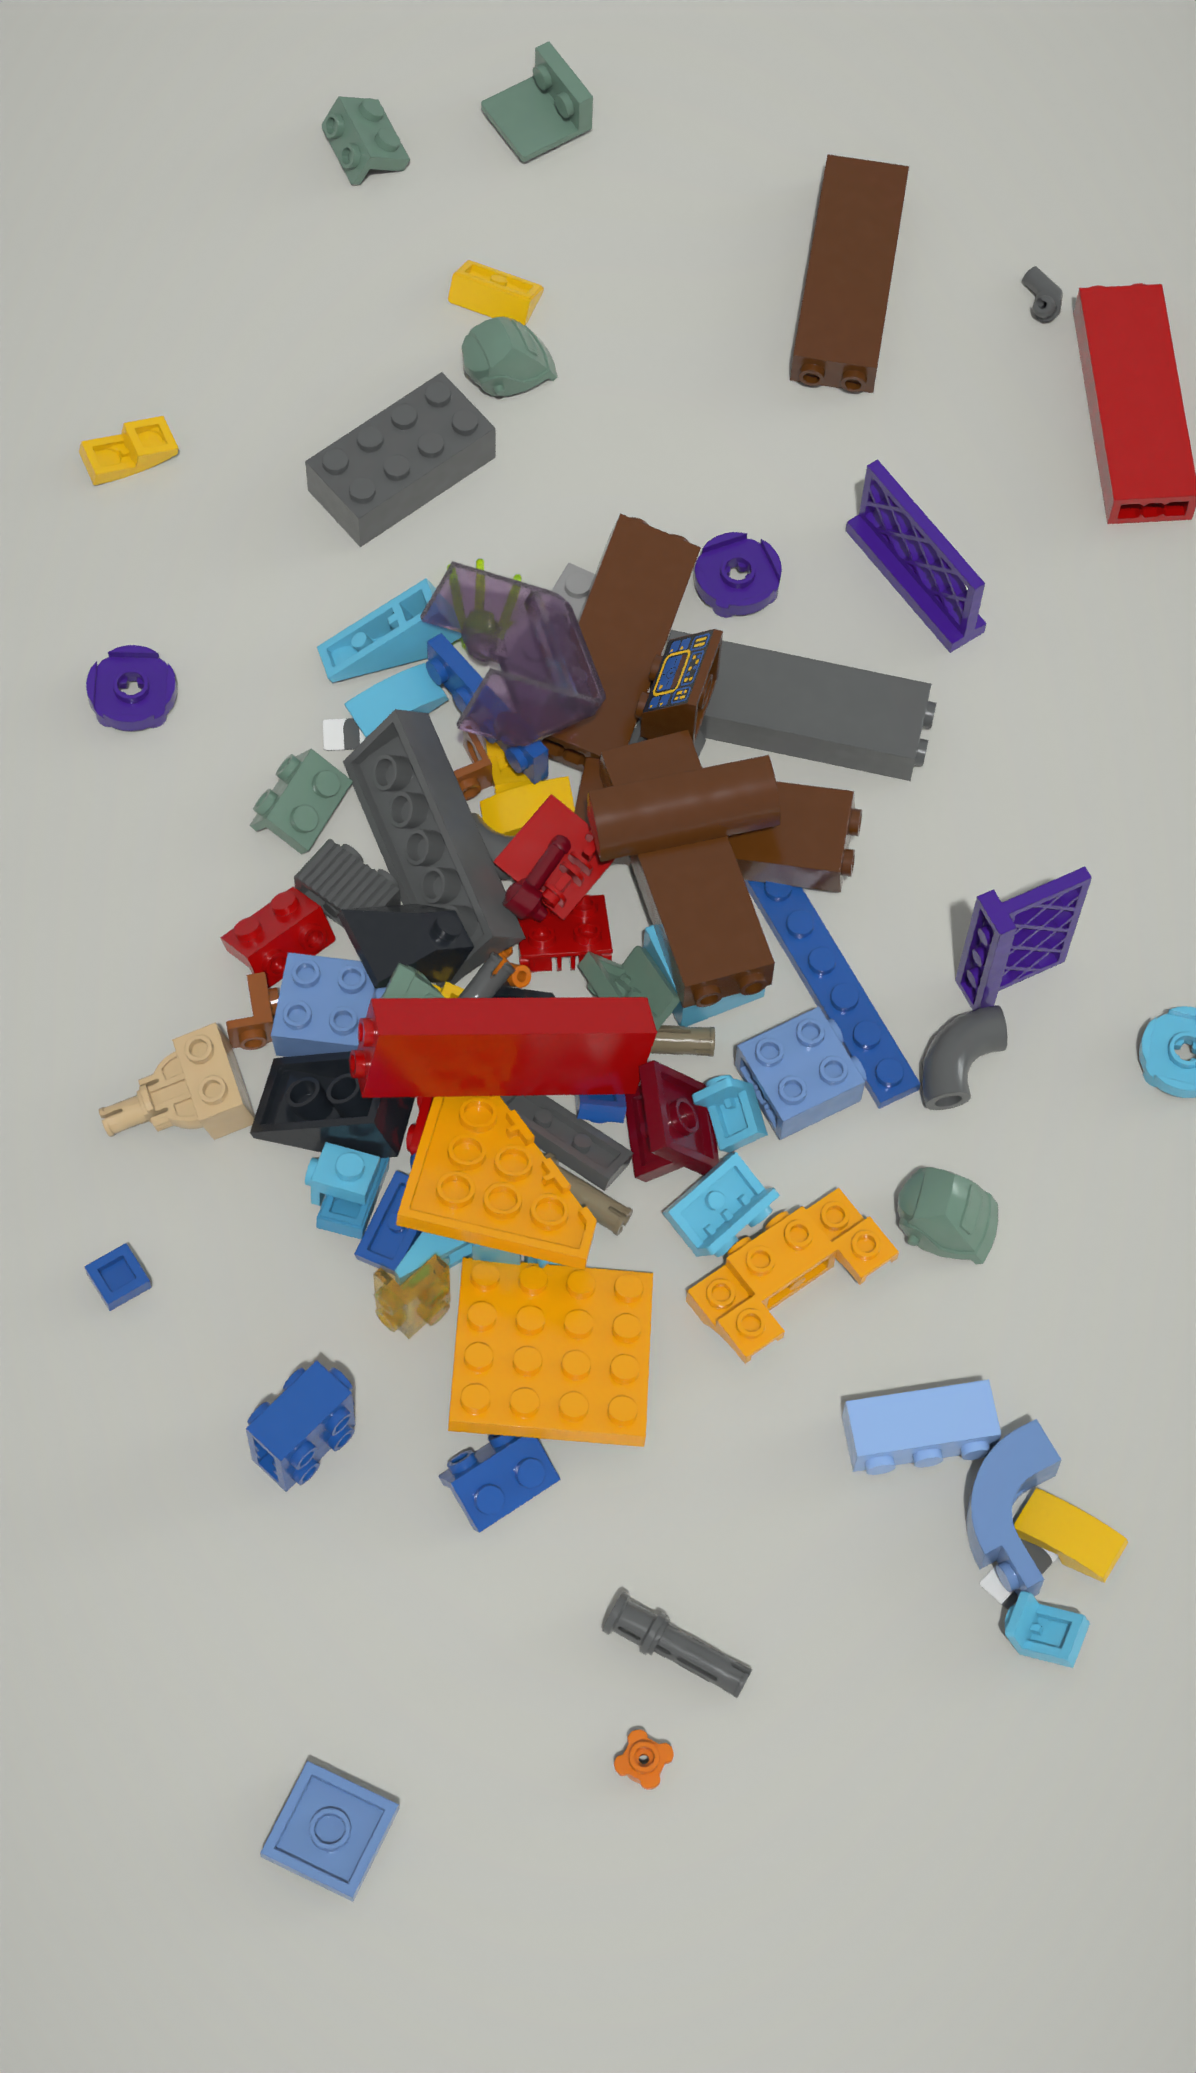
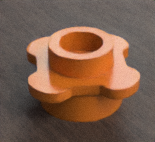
[614,1730,674,1790]

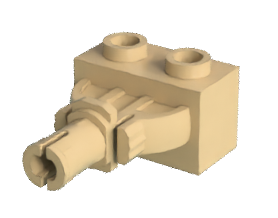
[99,1022,255,1140]

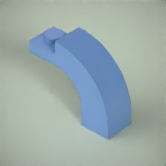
[966,1419,1061,1597]

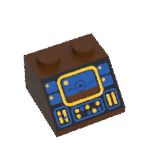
[635,629,723,744]

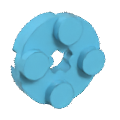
[1139,1006,1196,1098]

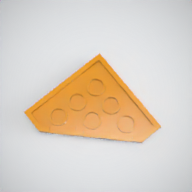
[396,1096,597,1270]

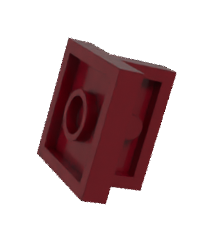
[625,1060,719,1182]

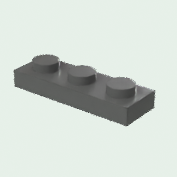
[500,1095,633,1191]

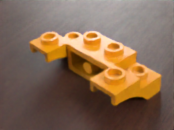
[686,1187,899,1364]

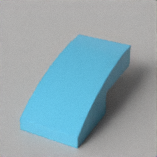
[344,663,449,738]

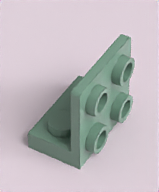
[481,41,593,162]

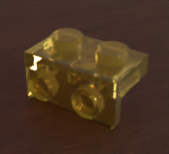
[373,1254,451,1339]

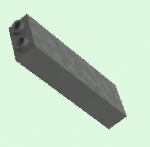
[667,630,937,781]

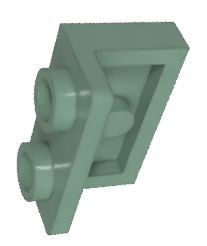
[322,96,410,185]
[250,748,353,854]
[578,946,680,1031]

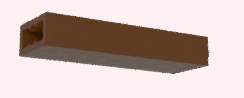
[790,154,909,393]
[534,513,701,772]
[600,730,775,1008]
[574,757,862,892]

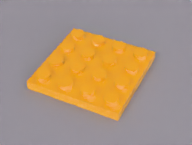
[448,1257,653,1447]

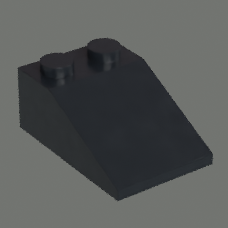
[250,1051,415,1158]

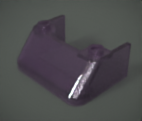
[420,561,606,747]

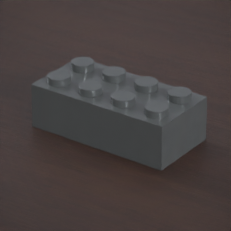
[305,372,496,547]

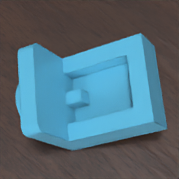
[692,1075,768,1153]
[305,1142,380,1206]
[1005,1591,1090,1668]

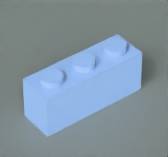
[842,1379,1001,1475]

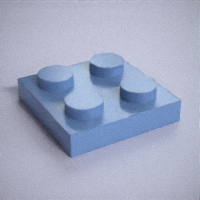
[260,1761,399,1902]

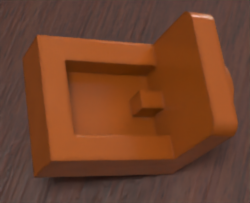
[226,972,279,1050]

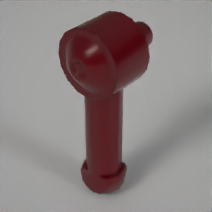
[502,835,571,922]

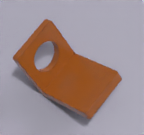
[453,722,492,801]

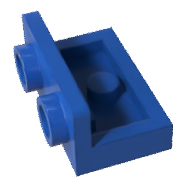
[438,1434,561,1533]

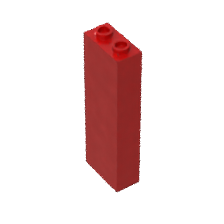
[1073,283,1196,524]
[349,997,657,1098]

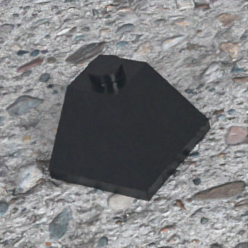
[338,904,474,988]

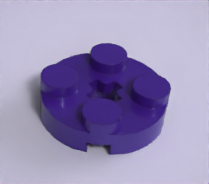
[694,532,782,618]
[86,645,177,731]

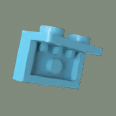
[662,1152,780,1257]

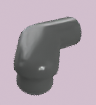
[1022,266,1063,322]

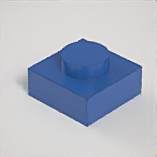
[575,1094,627,1124]
[84,1243,152,1311]

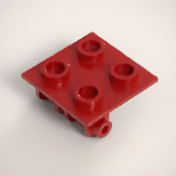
[493,794,615,921]
[517,894,613,973]

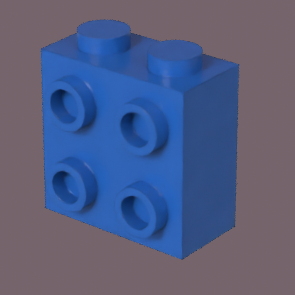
[246,1361,356,1492]

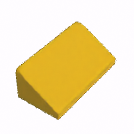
[448,260,544,325]

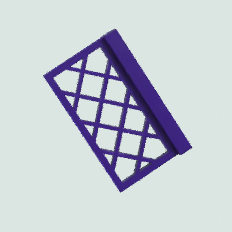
[846,459,987,653]
[955,866,1092,1011]

